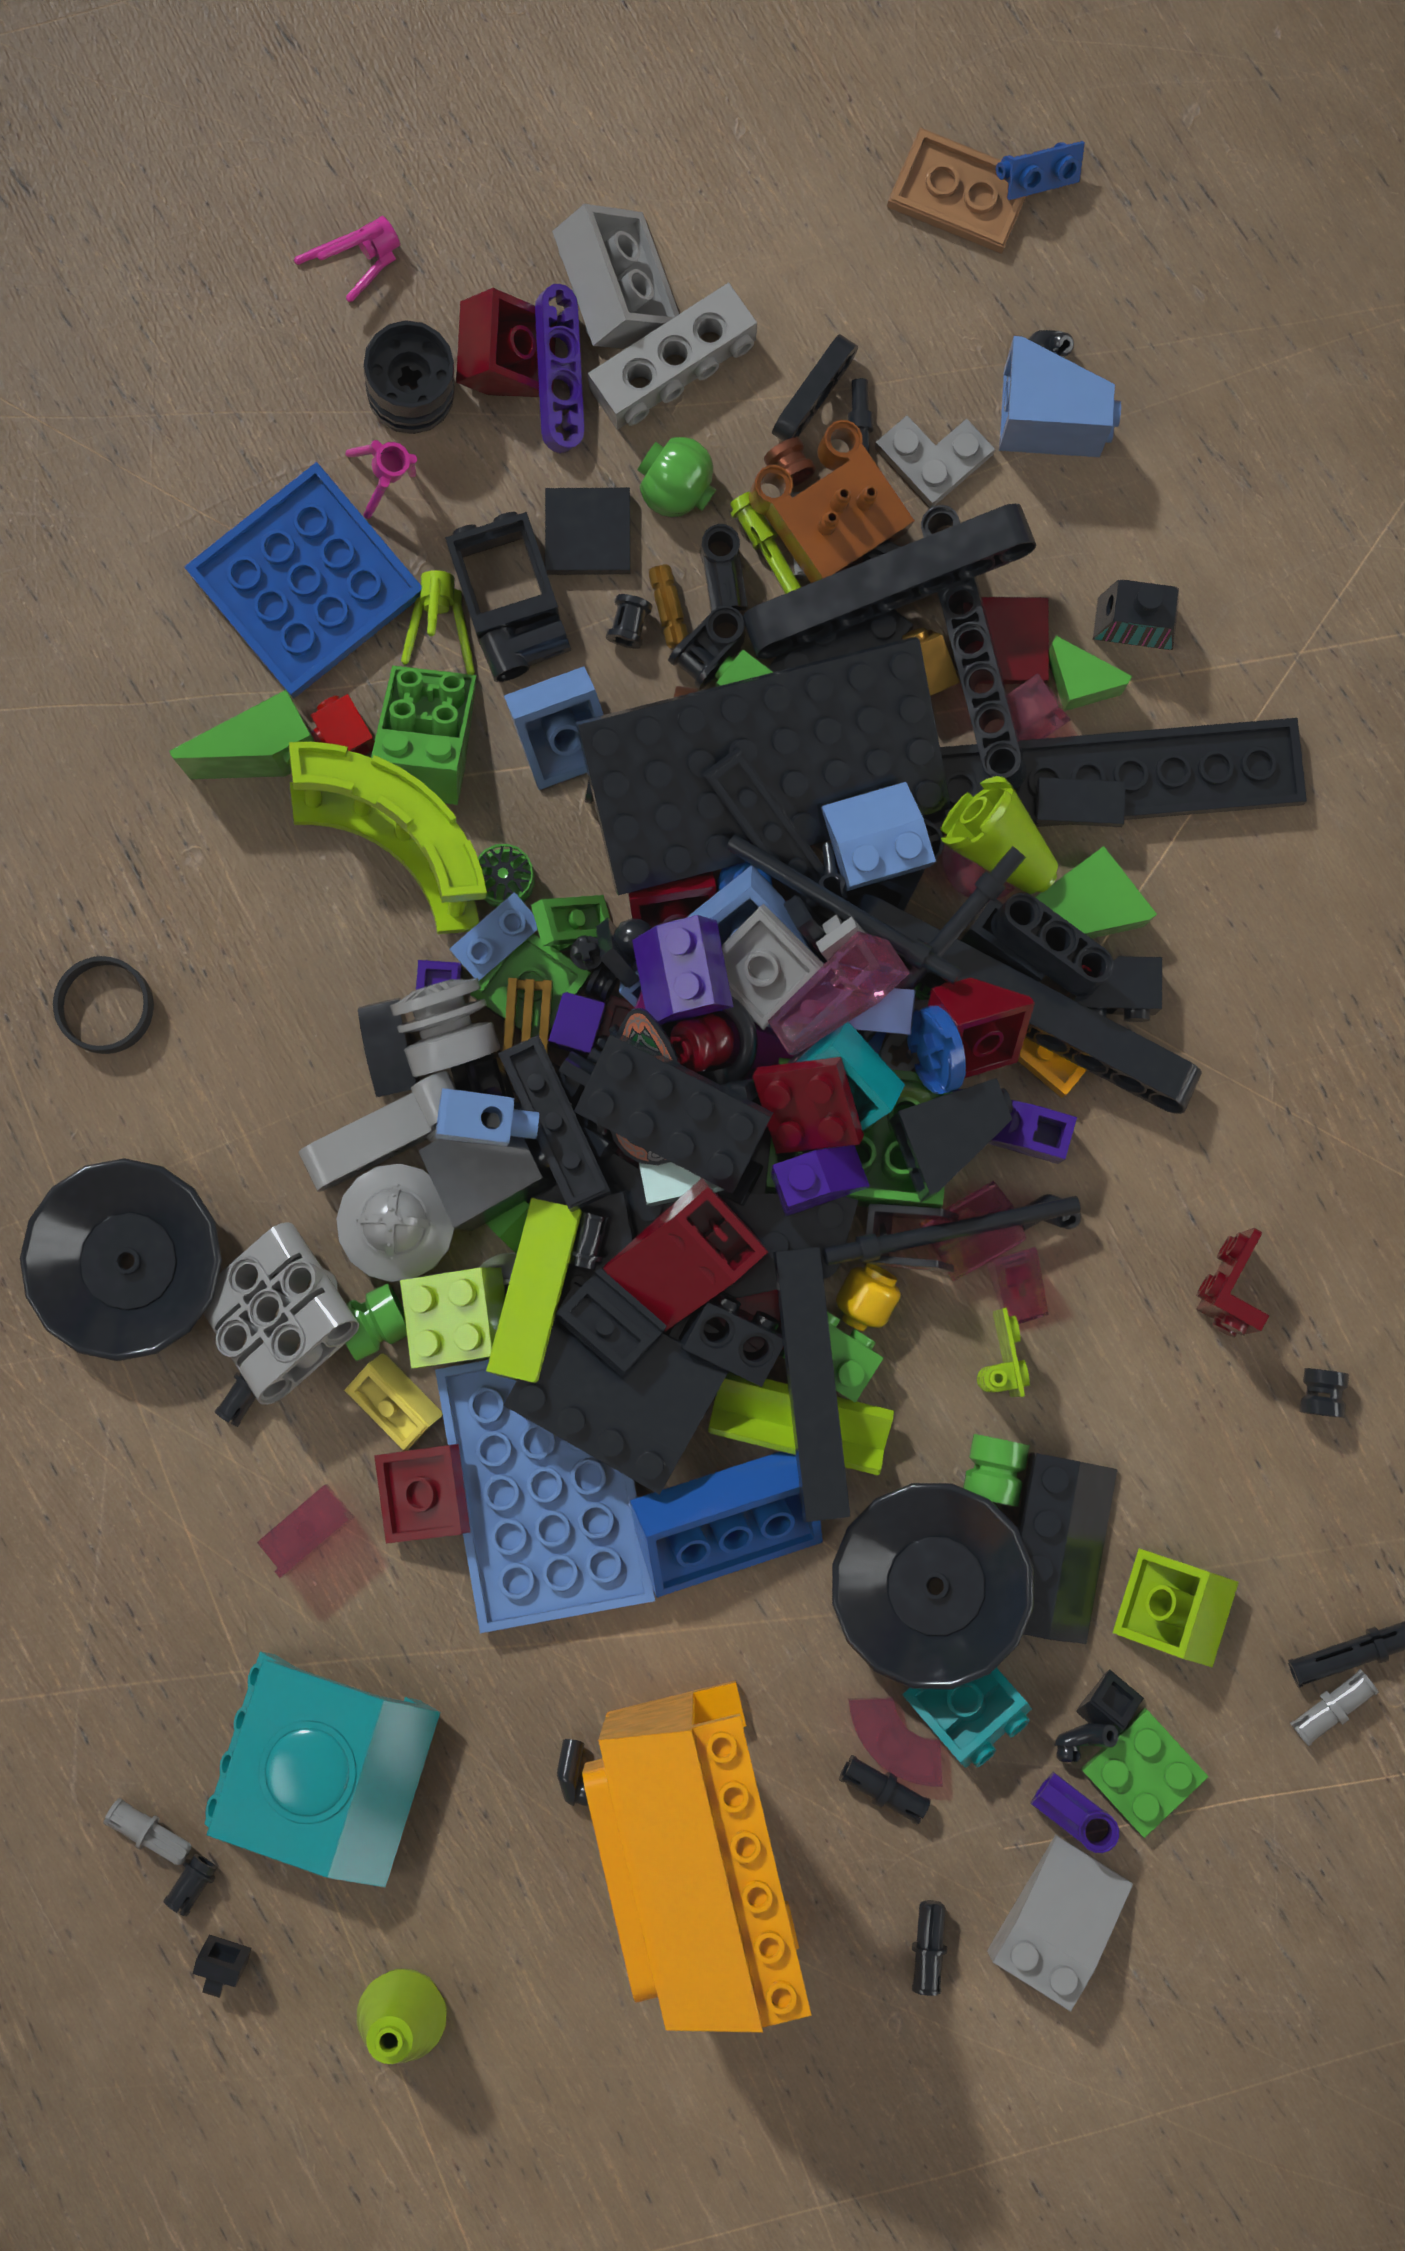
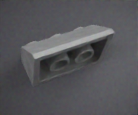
[552,204,679,348]

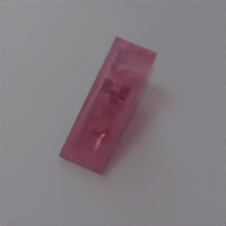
[768,931,910,1055]

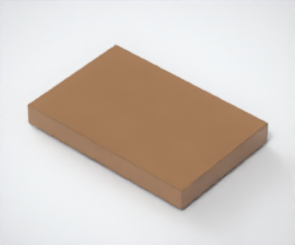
[887,128,1027,254]

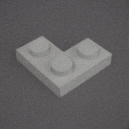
[875,415,995,508]

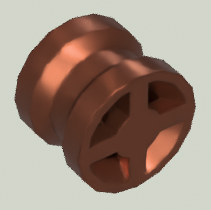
[764,437,816,488]

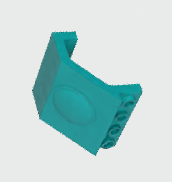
[204,1651,441,1888]

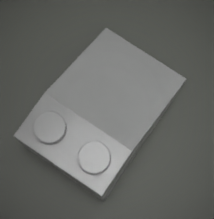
[987,1834,1133,2011]

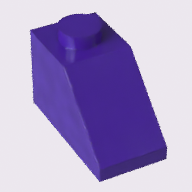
[771,1145,870,1216]

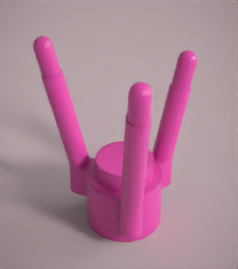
[294,215,400,302]
[345,440,417,519]

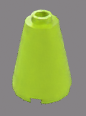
[941,776,1058,894]
[357,1969,447,2064]

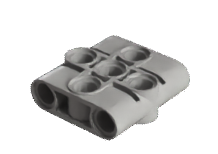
[203,1222,359,1405]

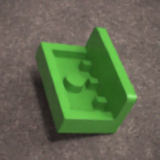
[779,1311,883,1403]

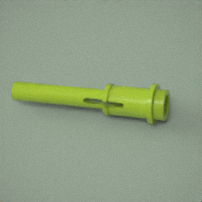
[730,492,801,594]

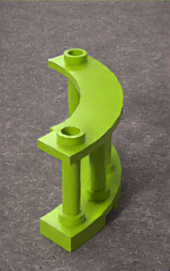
[289,742,487,935]

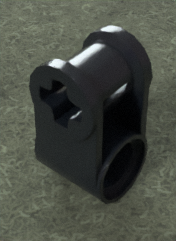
[668,606,745,690]

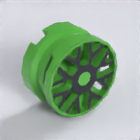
[478,844,535,908]

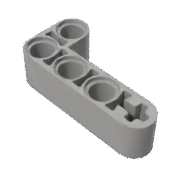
[298,1071,457,1192]

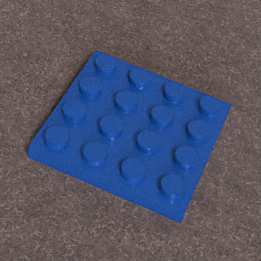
[184,462,422,699]

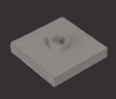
[722,904,826,1030]

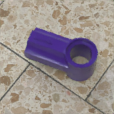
[1030,1772,1119,1853]

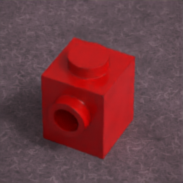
[310,694,375,756]

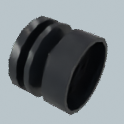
[363,320,455,434]

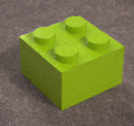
[400,1267,505,1368]

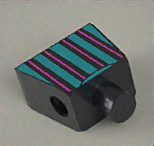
[1092,580,1179,650]

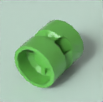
[345,1283,407,1361]
[963,1434,1030,1507]

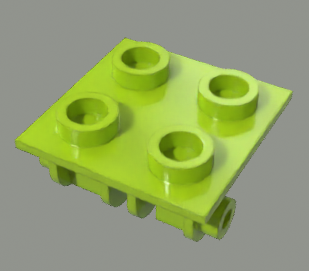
[977,1308,1030,1397]

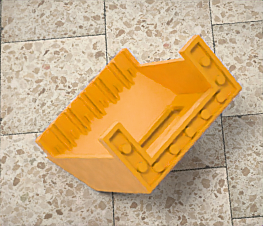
[582,1680,812,2033]

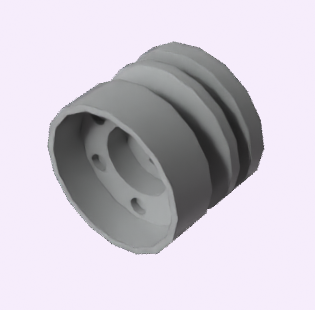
[390,978,501,1077]

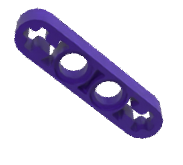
[535,284,584,453]

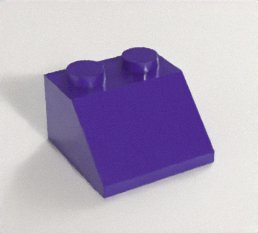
[632,915,733,1025]

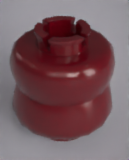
[670,1013,734,1073]

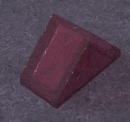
[986,1247,1049,1324]

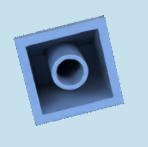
[999,336,1121,457]

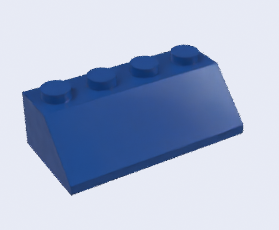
[630,1451,823,1598]

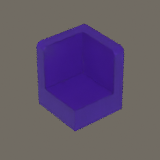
[548,992,606,1057]

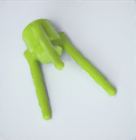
[401,570,475,675]

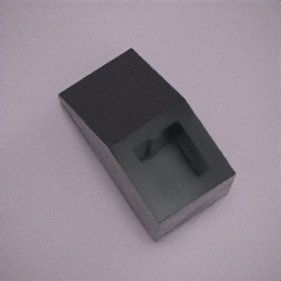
[1074,956,1162,1022]

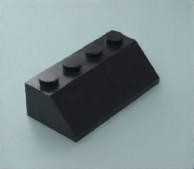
[1017,1452,1117,1644]

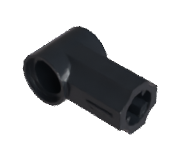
[700,524,748,612]
[479,614,571,682]

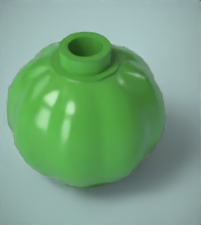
[637,437,716,518]

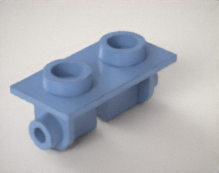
[449,892,538,980]

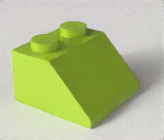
[1112,1548,1239,1668]

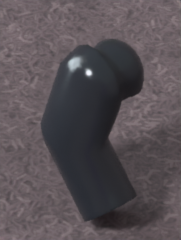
[557,1739,588,1806]

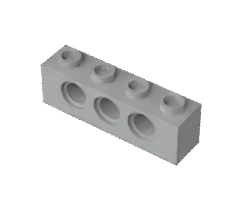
[588,282,757,430]

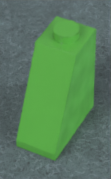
[1035,846,1157,939]

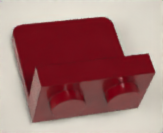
[1196,1228,1270,1338]

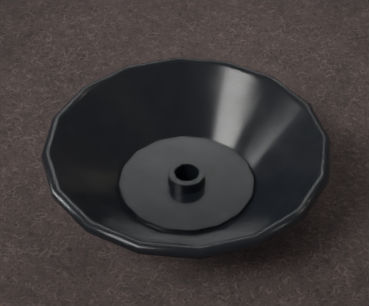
[19,1158,222,1361]
[832,1483,1034,1689]

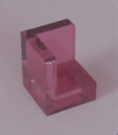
[1007,673,1071,740]

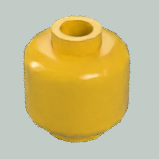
[836,1263,901,1331]

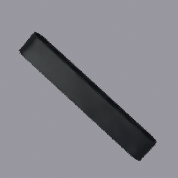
[743,503,1037,659]
[921,505,1027,789]

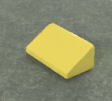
[344,1353,443,1451]

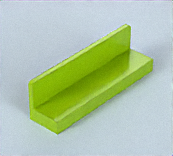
[486,1198,582,1383]
[708,1371,894,1475]

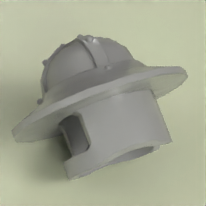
[336,1164,455,1282]

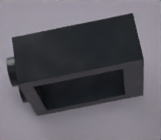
[445,512,560,645]

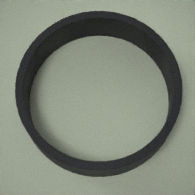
[53,956,154,1054]

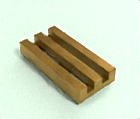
[502,978,553,1066]

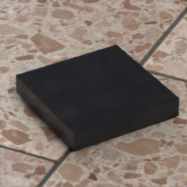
[545,487,631,575]

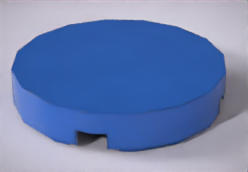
[908,1006,966,1094]

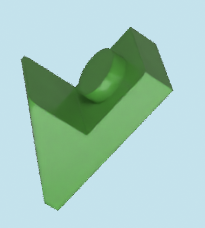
[531,895,610,952]

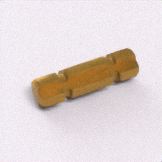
[649,564,688,648]

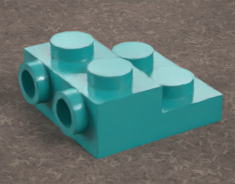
[902,1667,1032,1768]

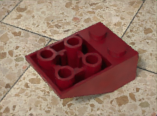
[603,1178,768,1332]

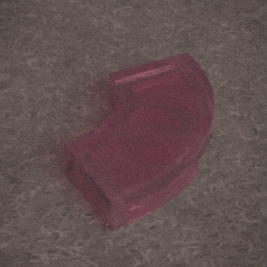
[848,1697,943,1787]

